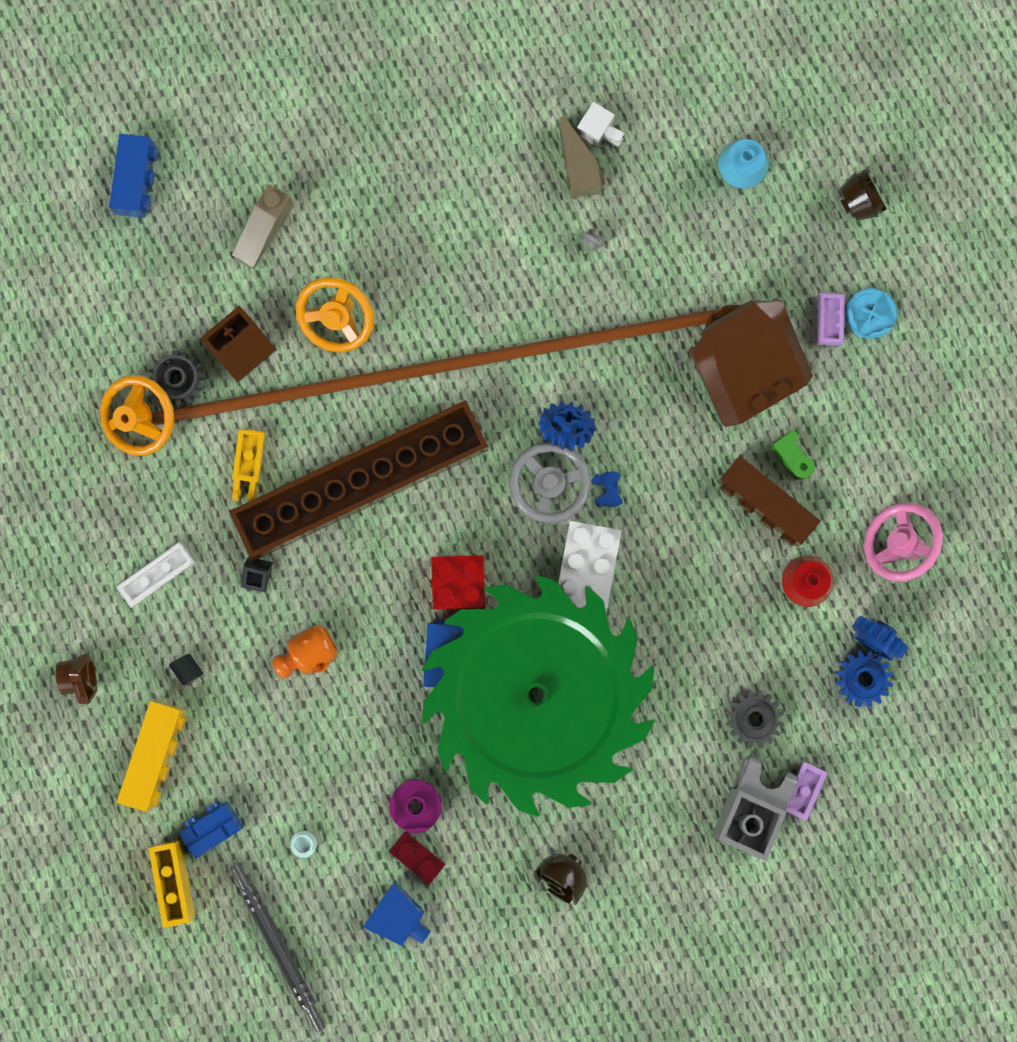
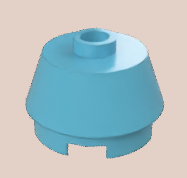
[718,139,769,188]

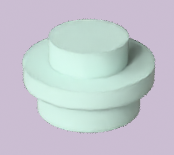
[290,831,317,858]

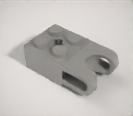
[711,754,798,861]

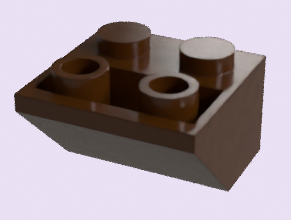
[200,305,277,383]

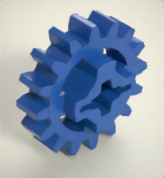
[539,401,596,450]

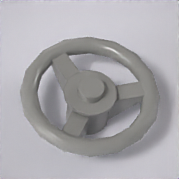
[509,441,592,524]

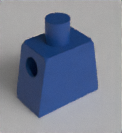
[363,881,431,946]

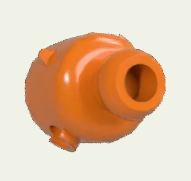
[271,625,338,679]

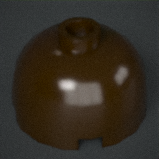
[533,854,587,905]

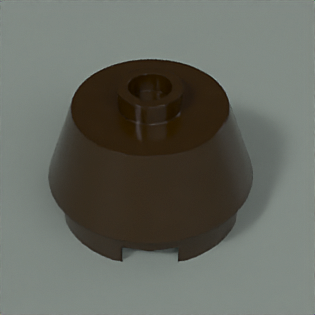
[840,169,887,221]

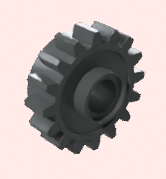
[149,350,207,408]
[725,690,784,748]

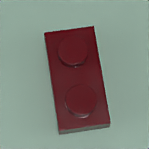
[389,831,446,885]

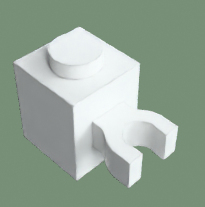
[576,102,625,148]

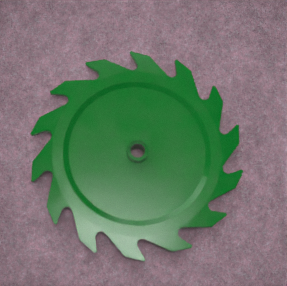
[422,575,655,817]

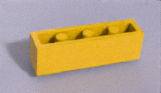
[116,700,187,812]

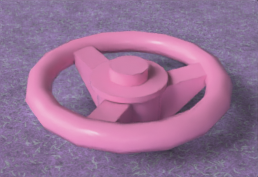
[864,502,943,582]

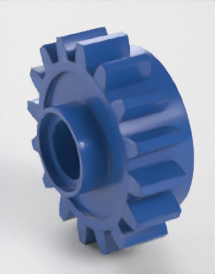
[852,616,909,661]
[834,650,893,707]

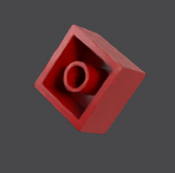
[431,555,486,610]

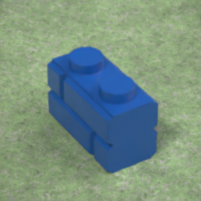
[179,800,244,859]

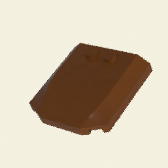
[689,298,813,427]

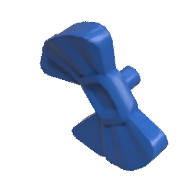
[591,471,623,507]

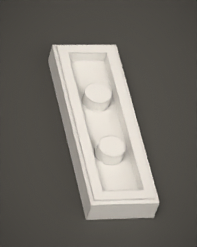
[116,541,196,608]

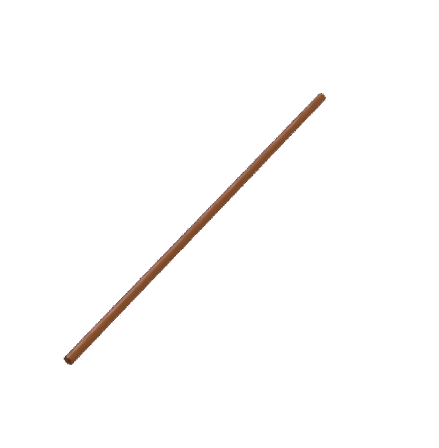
[151,304,744,425]

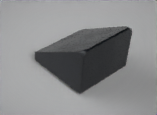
[241,557,273,593]
[169,654,203,685]

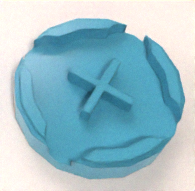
[845,288,897,339]

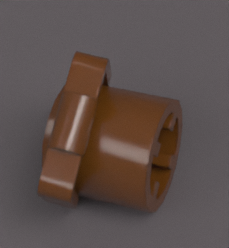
[56,654,98,704]

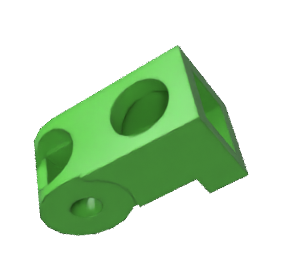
[769,429,815,480]

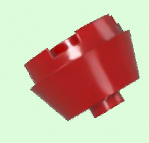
[782,555,834,607]

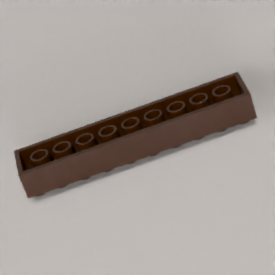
[229,400,488,560]

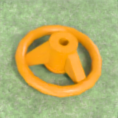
[296,277,374,353]
[100,375,175,456]

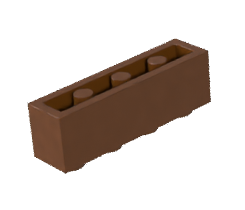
[717,455,821,547]

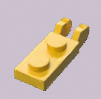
[232,429,266,502]

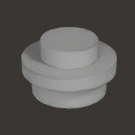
[580,229,604,251]

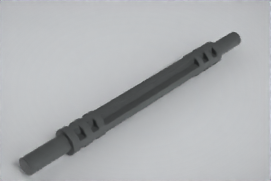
[230,862,326,1033]

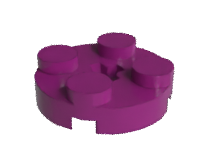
[389,779,442,833]

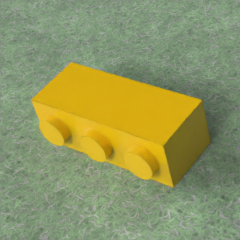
[149,839,196,928]

